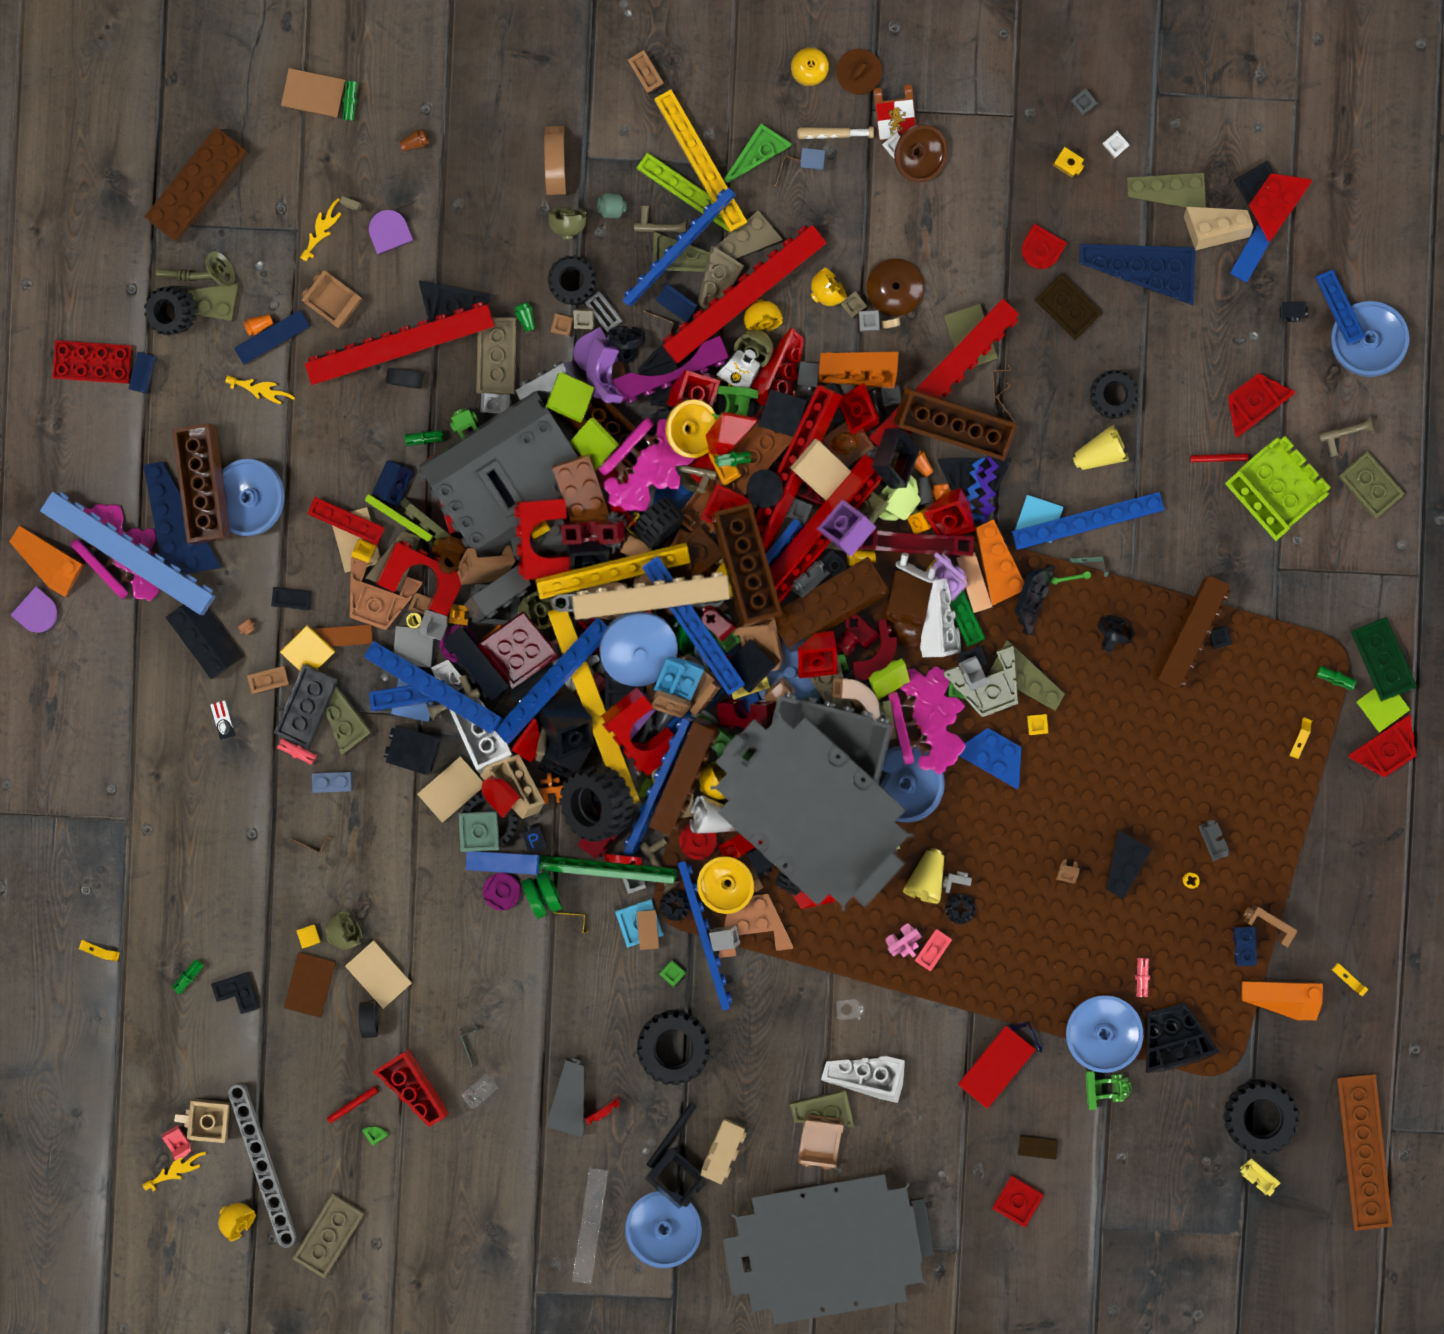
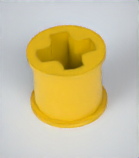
[1183,872,1200,889]

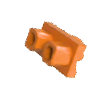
[537,773,564,804]

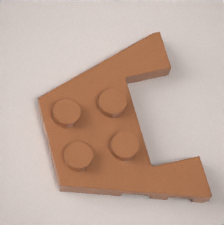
[350,557,423,630]
[719,893,793,958]

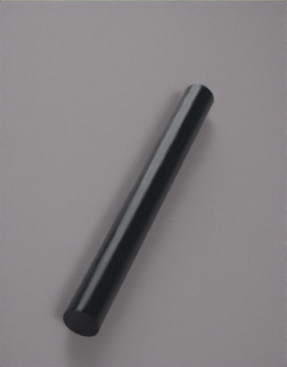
[646,1102,697,1168]

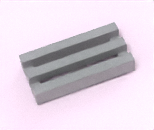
[584,291,623,333]

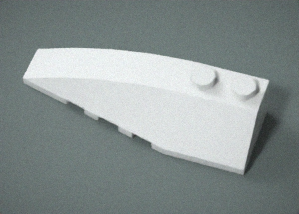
[431,660,512,774]

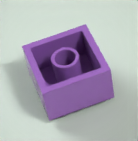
[817,499,876,556]

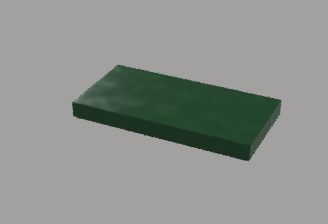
[1350,617,1417,702]

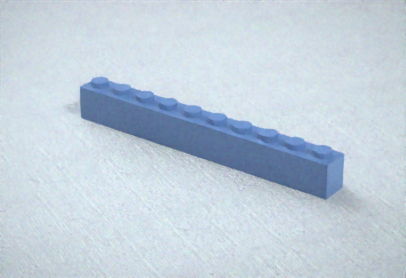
[40,491,216,615]

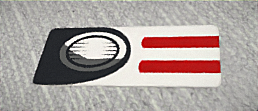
[211,701,235,740]

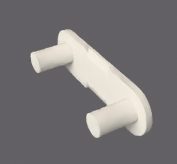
[896,553,938,583]

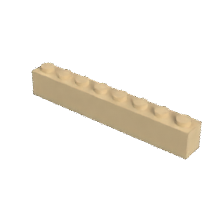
[572,572,731,620]

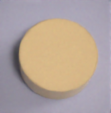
[881,318,900,329]

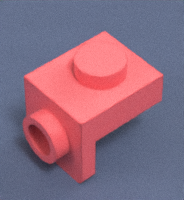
[161,1125,191,1160]

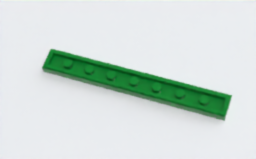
[530,854,677,884]

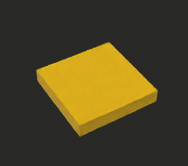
[280,625,335,671]

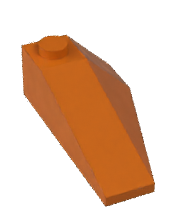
[9,525,85,597]
[1241,981,1323,1020]

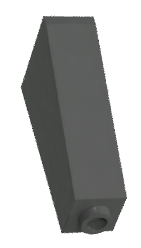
[546,1057,585,1137]

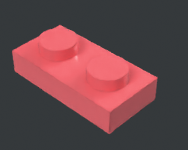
[915,929,952,971]

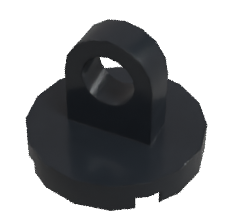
[607,326,645,363]
[1097,615,1135,653]

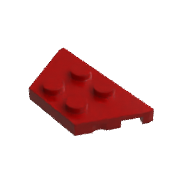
[1248,173,1312,242]
[1227,373,1296,438]
[1347,714,1416,777]

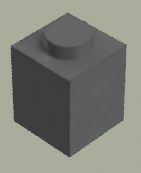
[797,362,819,391]

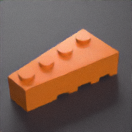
[818,352,899,389]
[975,519,1024,606]

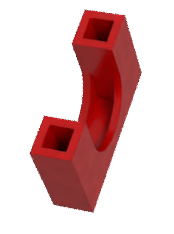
[514,497,570,580]
[375,540,462,616]
[601,688,674,776]

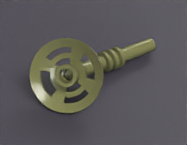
[156,251,235,287]

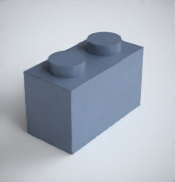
[312,771,353,793]

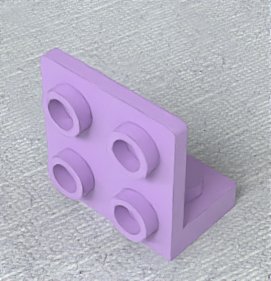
[927,552,968,601]

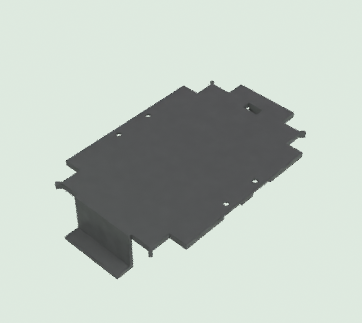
[710,712,913,911]
[723,1174,934,1325]

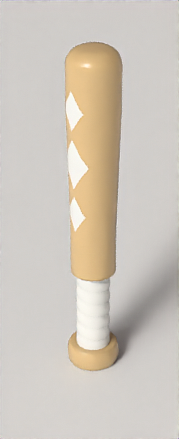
[797,127,874,139]

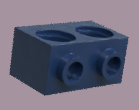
[1233,925,1257,966]

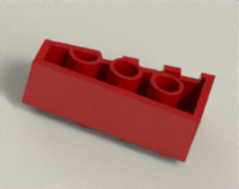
[373,1049,449,1127]

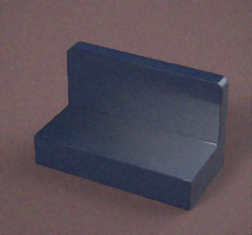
[655,283,698,322]
[128,352,157,394]
[372,460,414,507]

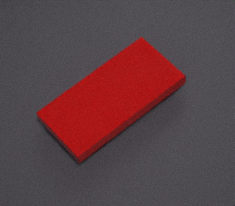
[52,340,132,384]
[957,1025,1036,1109]

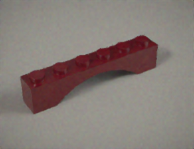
[857,531,974,557]

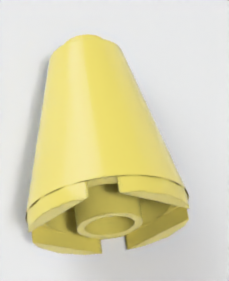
[1073,425,1129,470]
[903,848,944,904]

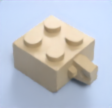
[175,1099,231,1143]

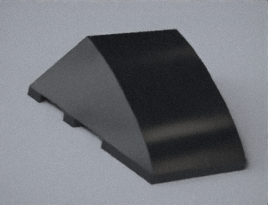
[1146,1002,1220,1073]

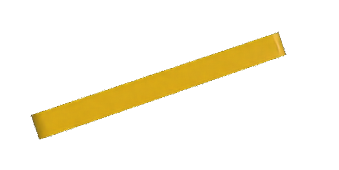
[547,605,640,804]

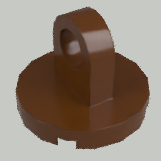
[432,536,470,574]

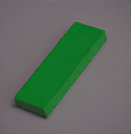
[950,591,985,647]

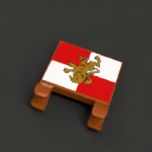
[873,84,916,140]

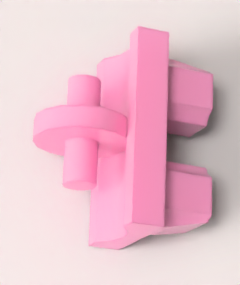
[885,923,922,957]

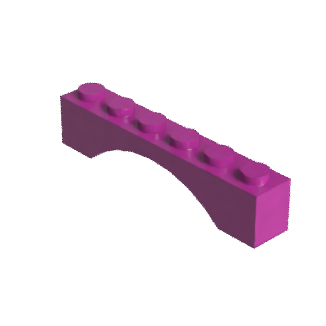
[613,336,729,404]

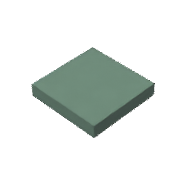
[458,811,499,852]

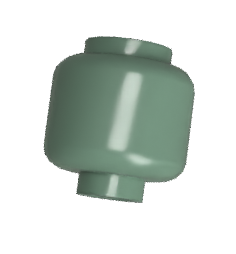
[597,193,626,219]

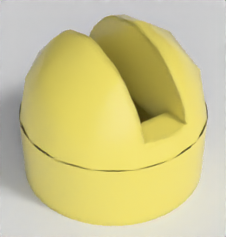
[406,613,422,628]

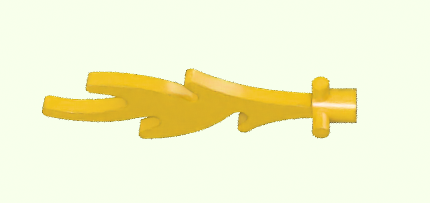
[300,198,341,261]
[225,375,295,404]
[142,1151,206,1191]

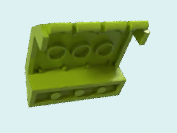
[1225,436,1331,541]

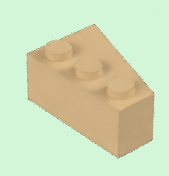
[1184,207,1253,250]
[480,754,545,819]
[700,1118,747,1185]

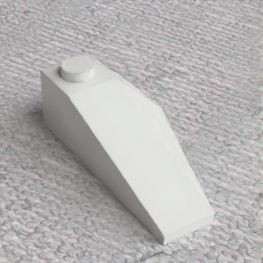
[920,578,961,657]
[821,1056,905,1103]

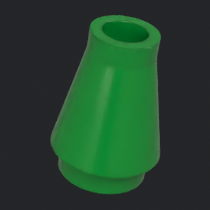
[514,302,536,332]

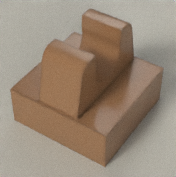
[1056,859,1080,884]

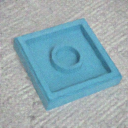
[1015,495,1063,543]
[615,899,664,948]

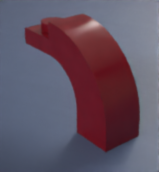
[852,619,897,681]

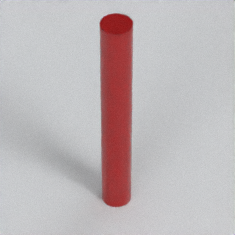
[1190,453,1249,463]
[327,1086,379,1124]

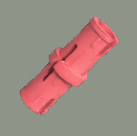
[277,738,317,766]
[1135,958,1150,997]

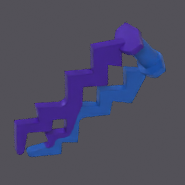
[966,456,999,524]

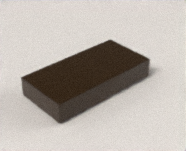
[1018,1136,1058,1160]

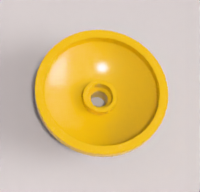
[666,400,716,458]
[697,856,755,914]

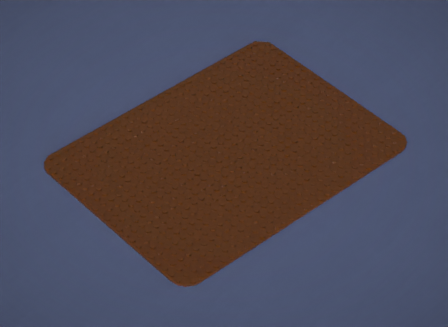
[654,488,1350,1076]

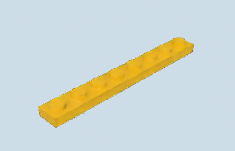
[654,90,747,232]
[536,543,691,599]

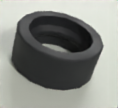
[385,368,423,389]
[359,1001,378,1038]

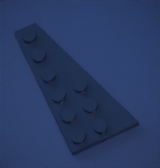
[1079,244,1195,306]
[143,462,221,575]

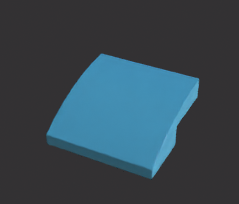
[653,657,705,701]

